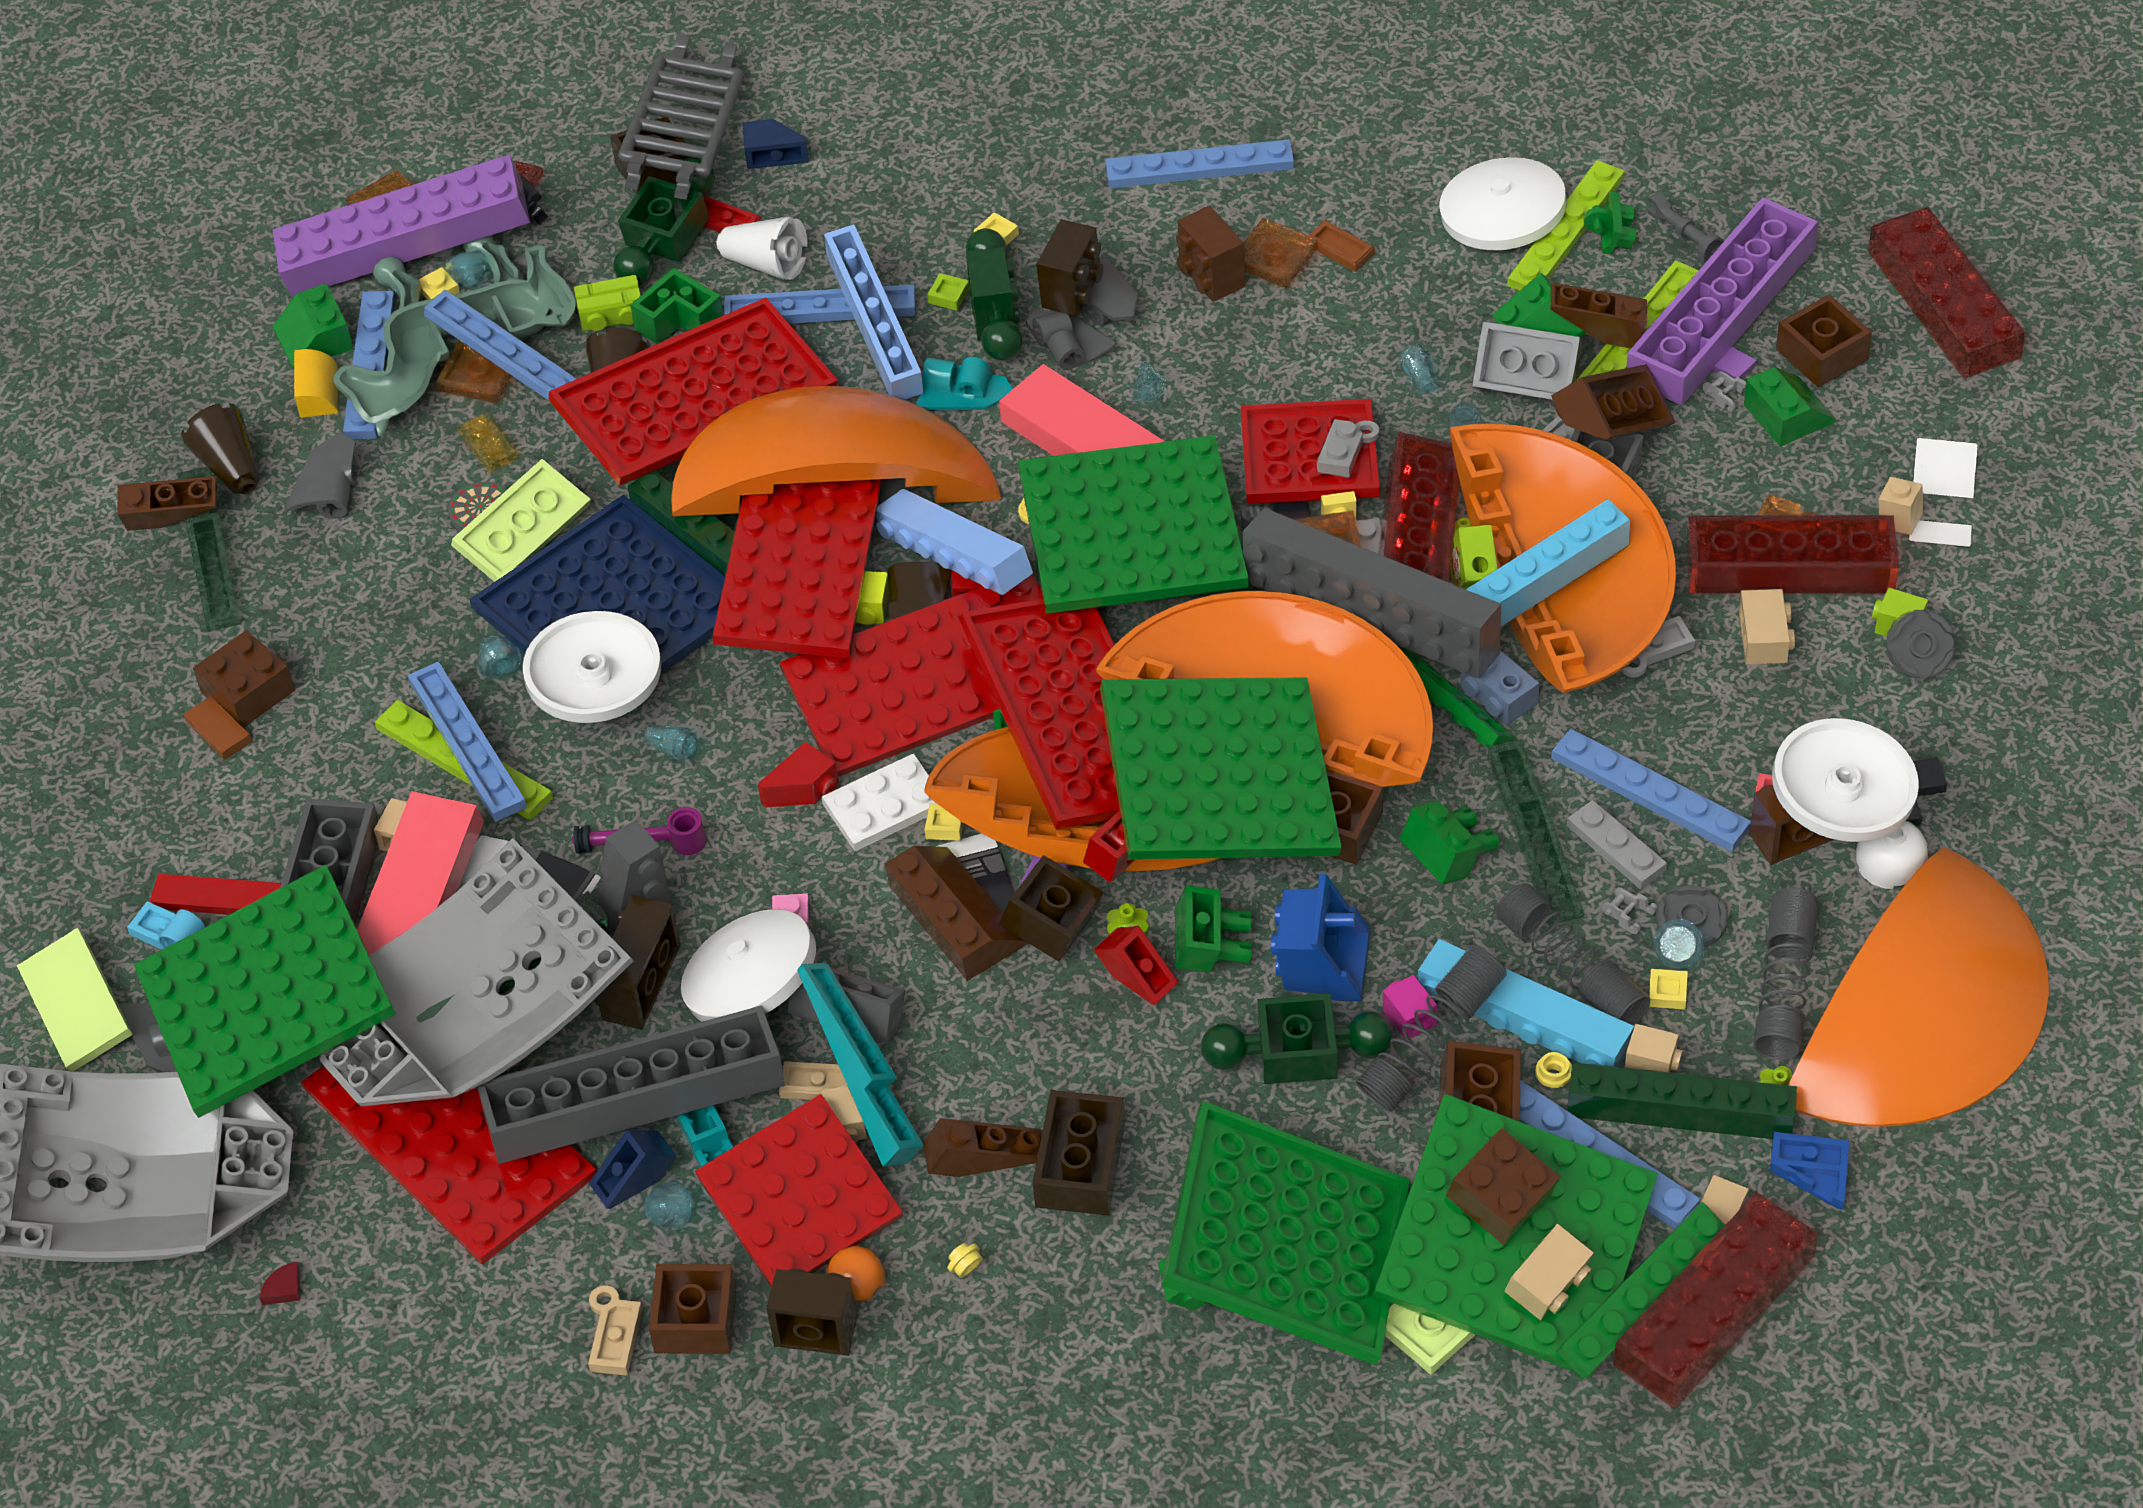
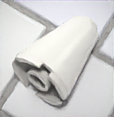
[717,216,808,280]

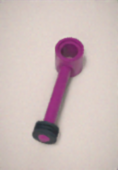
[572,807,707,855]

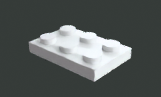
[822,754,937,851]

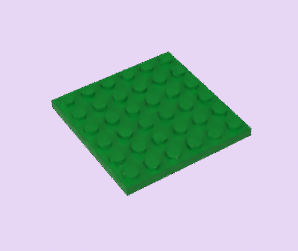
[1018,435,1249,614]
[1100,677,1342,860]
[134,865,396,1118]
[1372,1094,1658,1378]
[1161,1101,1410,1365]

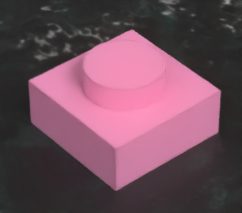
[772,893,809,927]

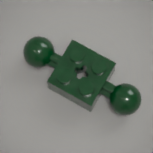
[613,157,715,286]
[966,228,1023,360]
[1201,993,1394,1084]

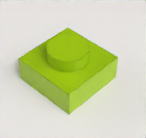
[927,273,969,311]

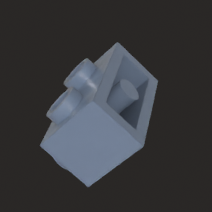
[1461,650,1539,725]

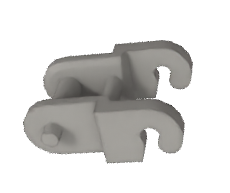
[1703,371,1746,412]
[1602,887,1657,934]

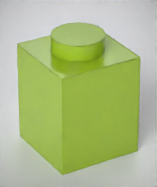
[1872,588,1928,636]

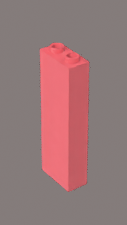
[999,364,1165,456]
[357,791,484,955]

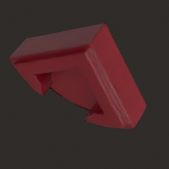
[260,1262,300,1305]

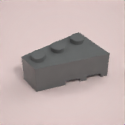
[591,820,671,936]

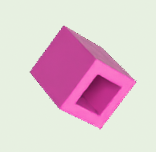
[1383,975,1437,1041]

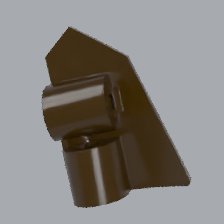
[888,562,952,620]

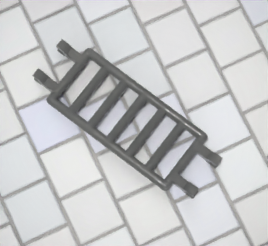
[618,33,745,200]

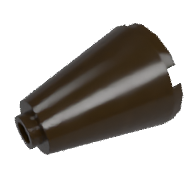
[585,327,650,373]
[181,403,260,494]

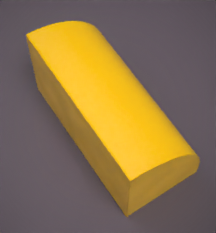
[294,349,339,418]

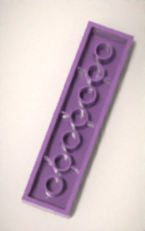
[273,155,530,297]
[1627,197,1818,405]

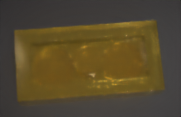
[457,413,518,473]

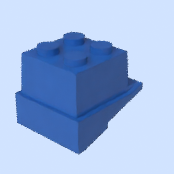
[1271,874,1371,1001]

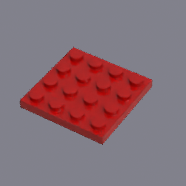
[1240,399,1380,504]
[695,1094,903,1288]

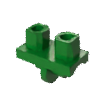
[1583,191,1636,254]

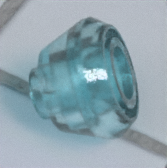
[444,250,486,287]
[478,636,522,679]
[1654,919,1704,968]
[644,1180,691,1232]

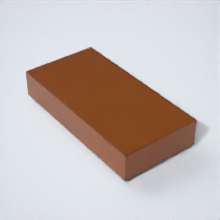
[1305,220,1375,272]
[183,696,252,760]

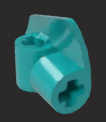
[916,357,1013,410]

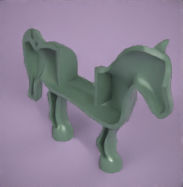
[333,235,576,437]

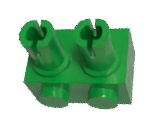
[1399,801,1499,885]
[1175,885,1252,973]

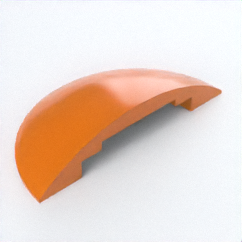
[671,386,1001,517]
[1449,424,1676,693]
[1096,591,1433,787]
[924,727,1220,871]
[1788,847,2049,1127]

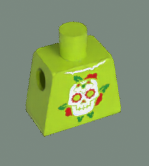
[1446,525,1497,589]

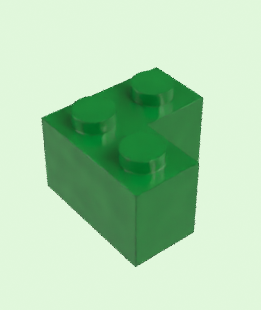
[630,268,723,344]

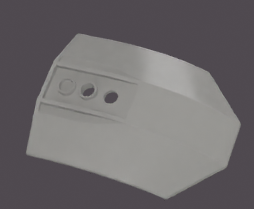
[320,838,634,1106]
[0,1064,293,1262]

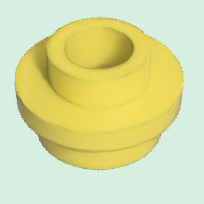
[1536,1052,1572,1088]
[947,1243,983,1278]

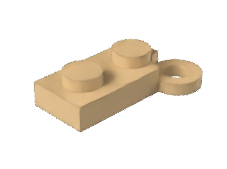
[588,1285,643,1376]

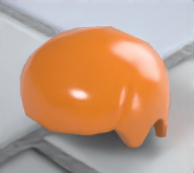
[827,1246,886,1302]

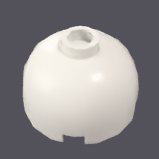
[1856,821,1928,889]

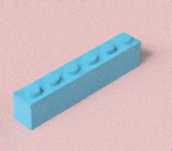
[1466,499,1630,627]
[1418,939,1635,1067]

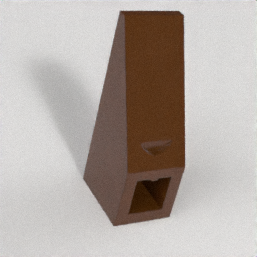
[1550,283,1647,348]
[117,476,217,531]
[923,1118,1042,1177]

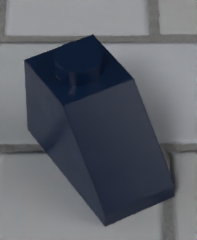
[742,119,809,169]
[589,1129,677,1209]

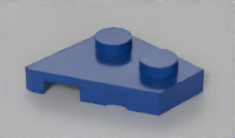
[1770,1132,1850,1210]

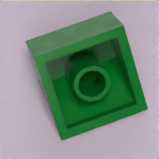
[1492,273,1587,337]
[272,283,353,370]
[1744,367,1836,447]

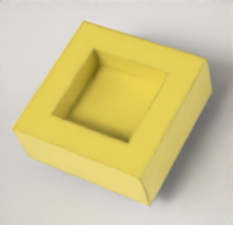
[974,212,1019,245]
[419,267,460,300]
[1321,491,1356,527]
[925,804,964,841]
[1649,969,1688,1010]

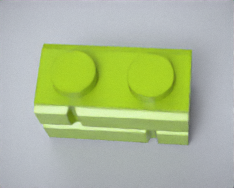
[574,275,641,331]

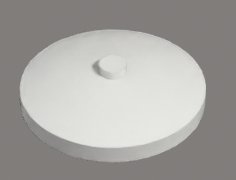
[1440,157,1567,250]
[523,611,661,723]
[1772,718,1919,842]
[681,909,816,1022]

